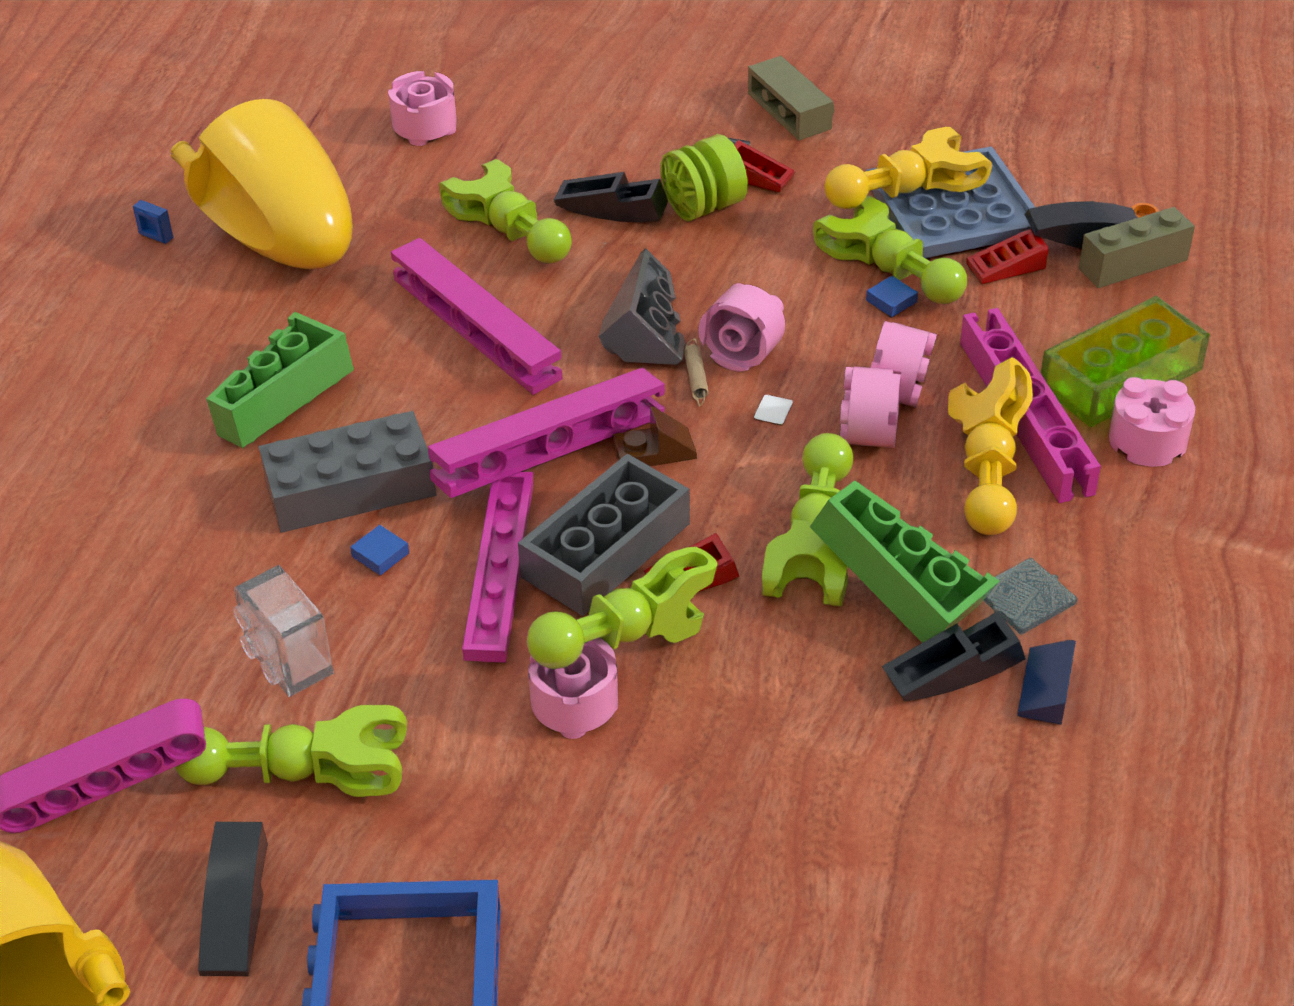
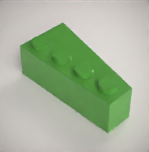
[206,312,354,448]
[810,480,1000,643]

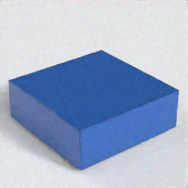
[133,200,174,244]
[866,276,918,317]
[350,525,409,575]

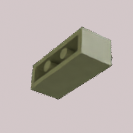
[748,56,835,140]
[1079,207,1195,288]

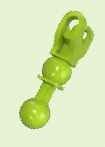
[439,159,572,264]
[813,196,967,304]
[762,433,853,606]
[527,547,717,669]
[175,705,408,797]

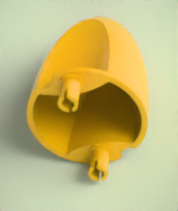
[170,99,353,269]
[0,841,130,1006]

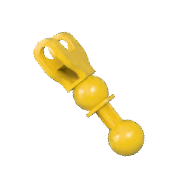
[824,127,992,209]
[948,357,1033,535]

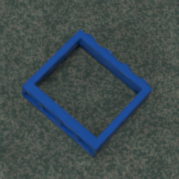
[302,880,501,1006]

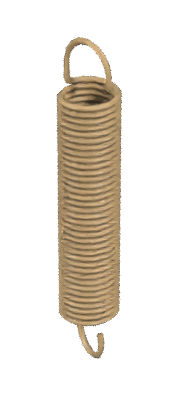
[684,339,708,407]

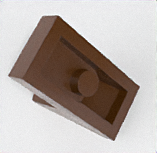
[612,406,697,466]

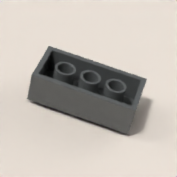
[258,411,437,533]
[518,454,690,616]

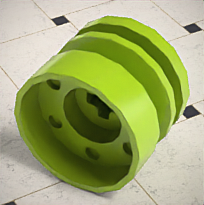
[660,134,748,221]

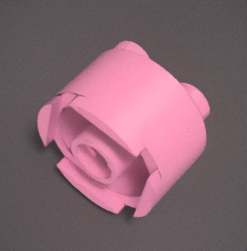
[388,71,457,146]
[699,283,785,372]
[871,321,937,408]
[840,366,901,448]
[1109,377,1195,467]
[528,638,618,739]

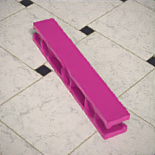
[391,238,563,395]
[960,308,1101,503]
[428,367,665,498]

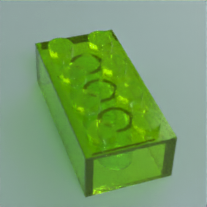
[1041,296,1210,427]

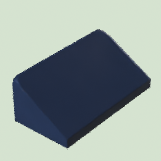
[1017,640,1076,725]

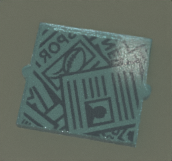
[983,558,1078,635]

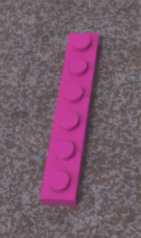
[462,472,534,662]

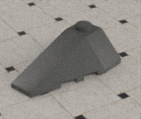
[598,248,685,365]

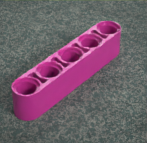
[0,699,206,833]

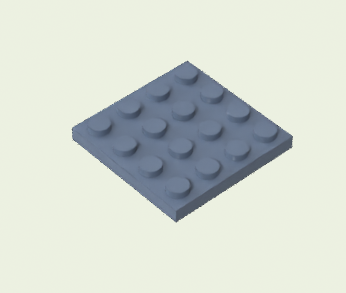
[866,146,1035,259]

